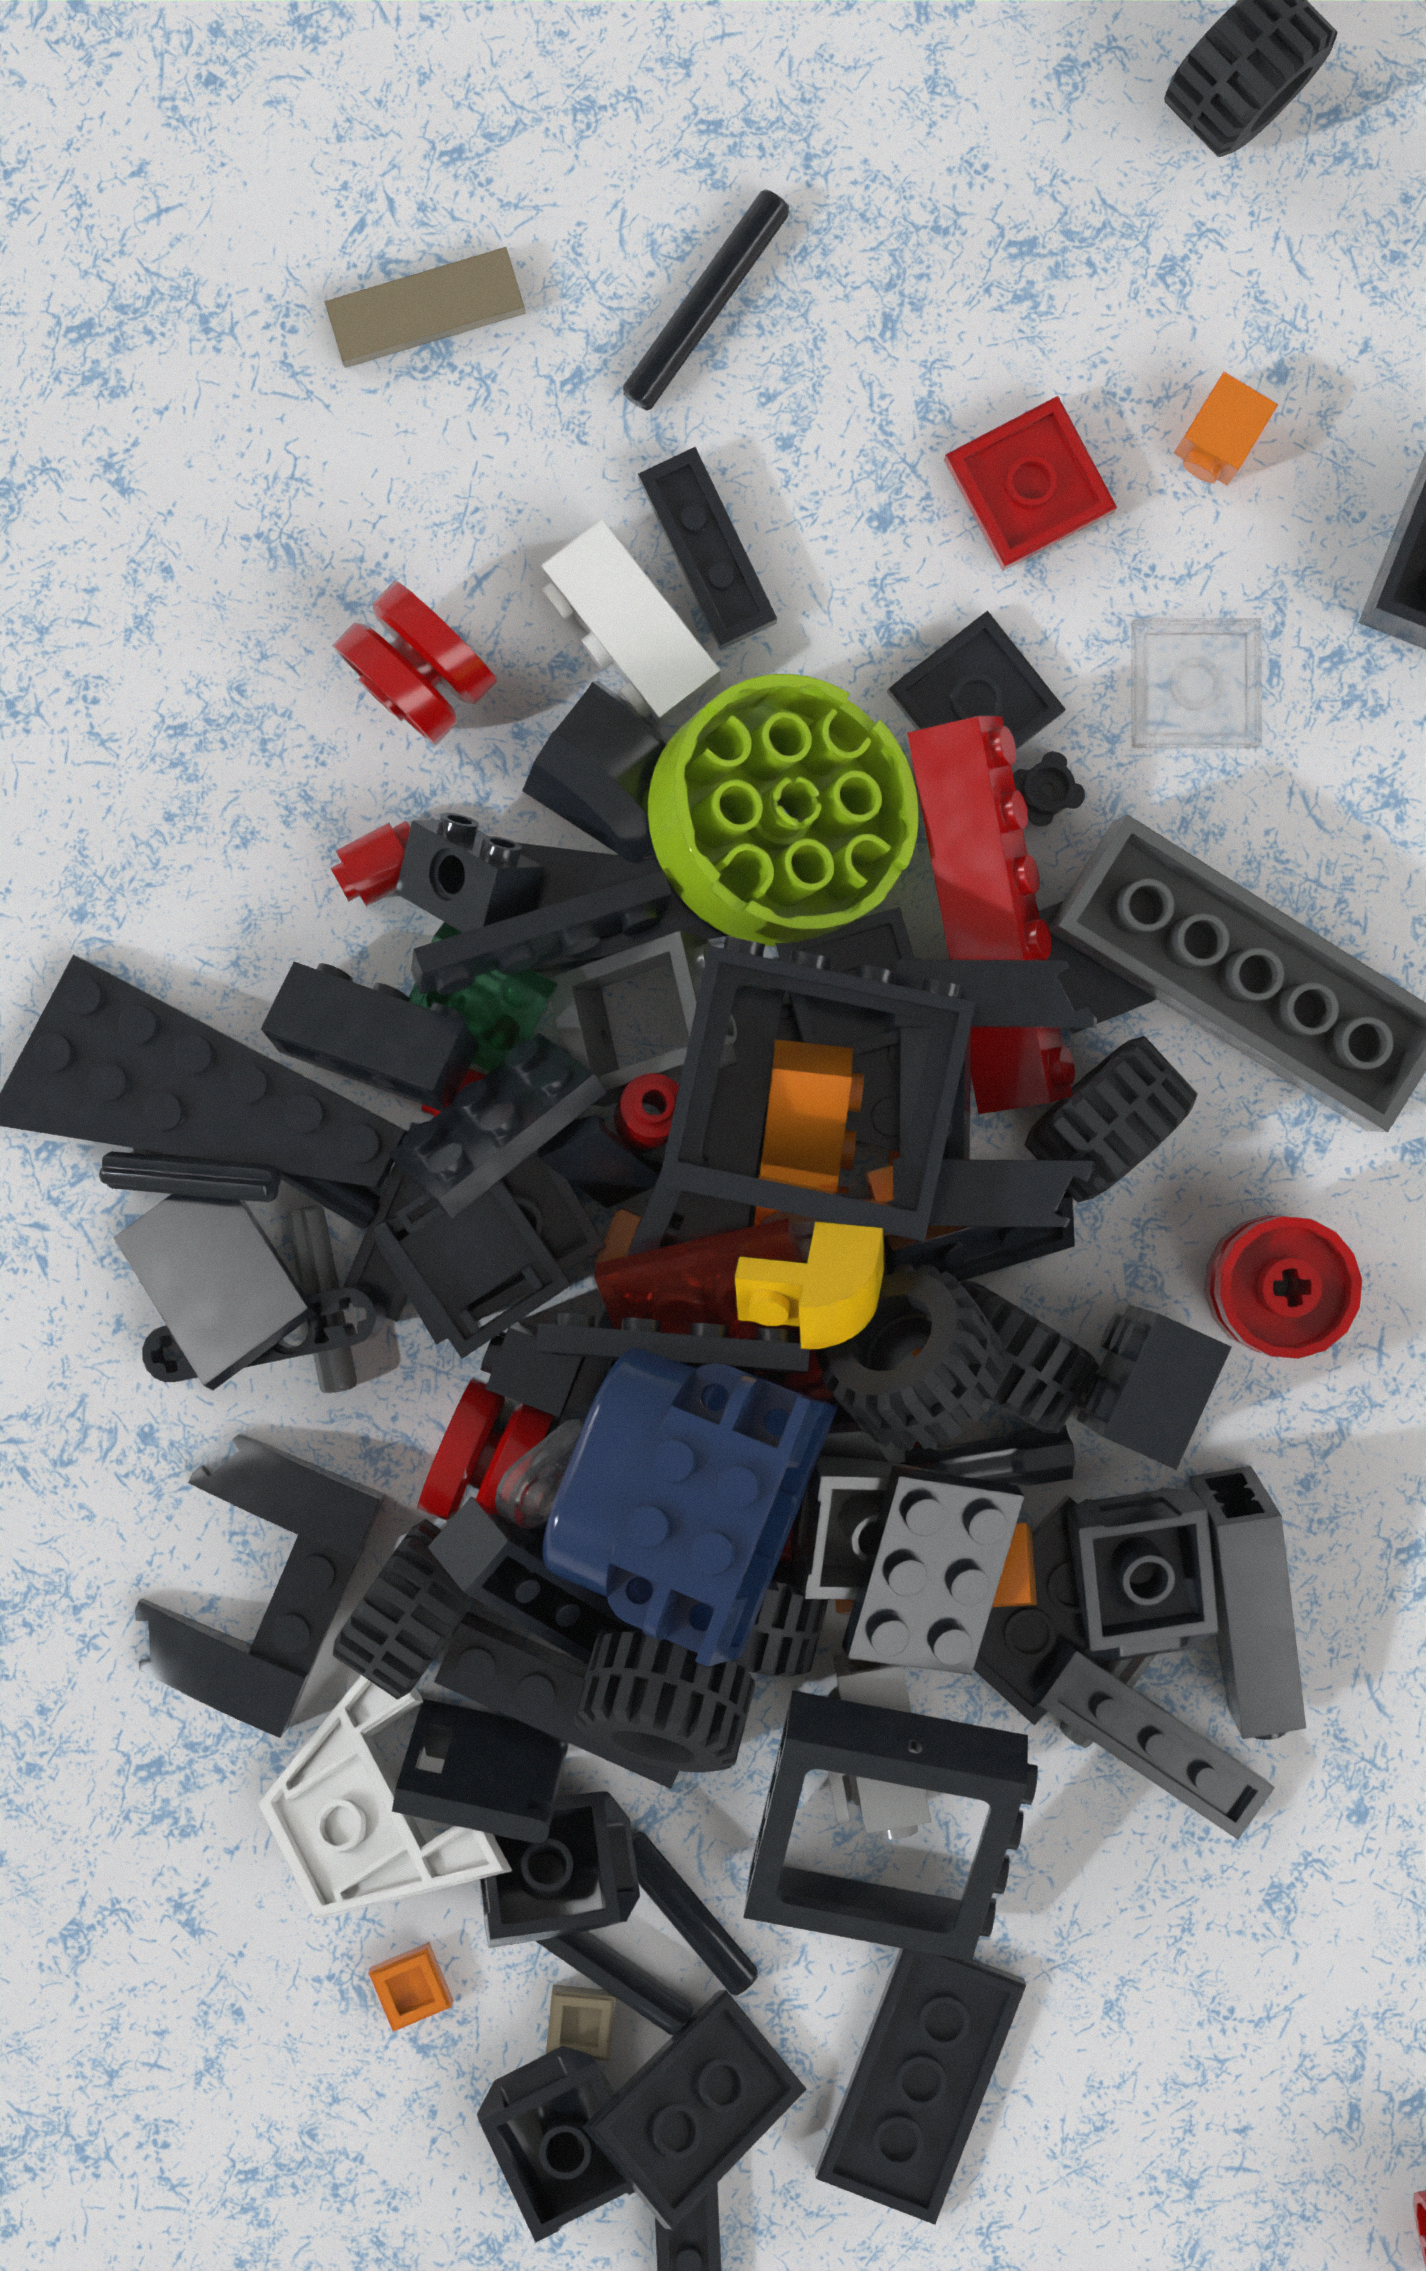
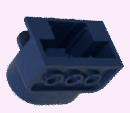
[543,1348,838,1666]

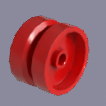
[332,580,497,746]
[1204,1215,1362,1359]
[417,1377,555,1521]

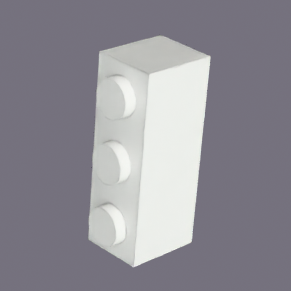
[541,519,720,727]

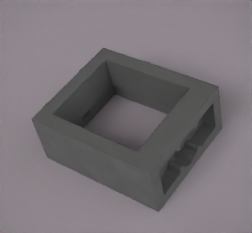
[546,931,737,1107]

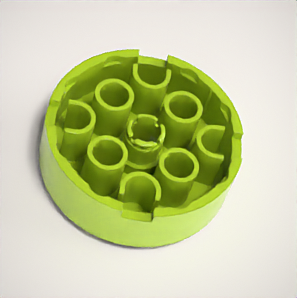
[648,674,918,947]

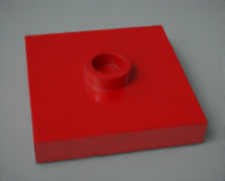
[944,396,1117,571]

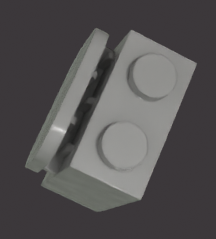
[823,1653,931,1840]

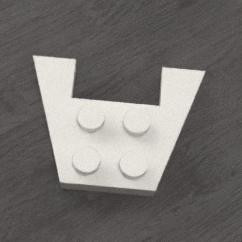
[258,1675,512,1918]

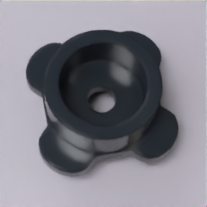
[1013,751,1085,827]

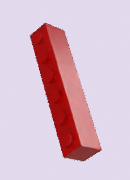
[907,716,1075,1115]

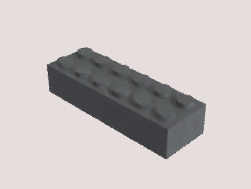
[1048,814,1426,1133]

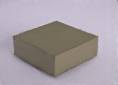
[546,1985,616,2061]

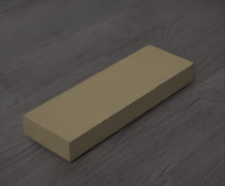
[324,247,526,368]

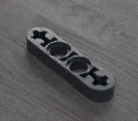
[142,1286,386,1382]

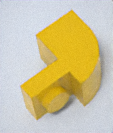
[735,1221,884,1349]

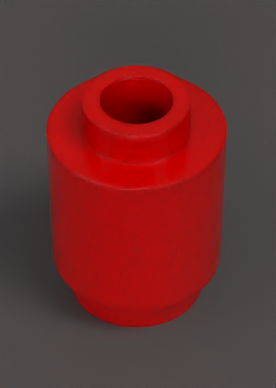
[330,821,410,907]
[614,1073,679,1150]

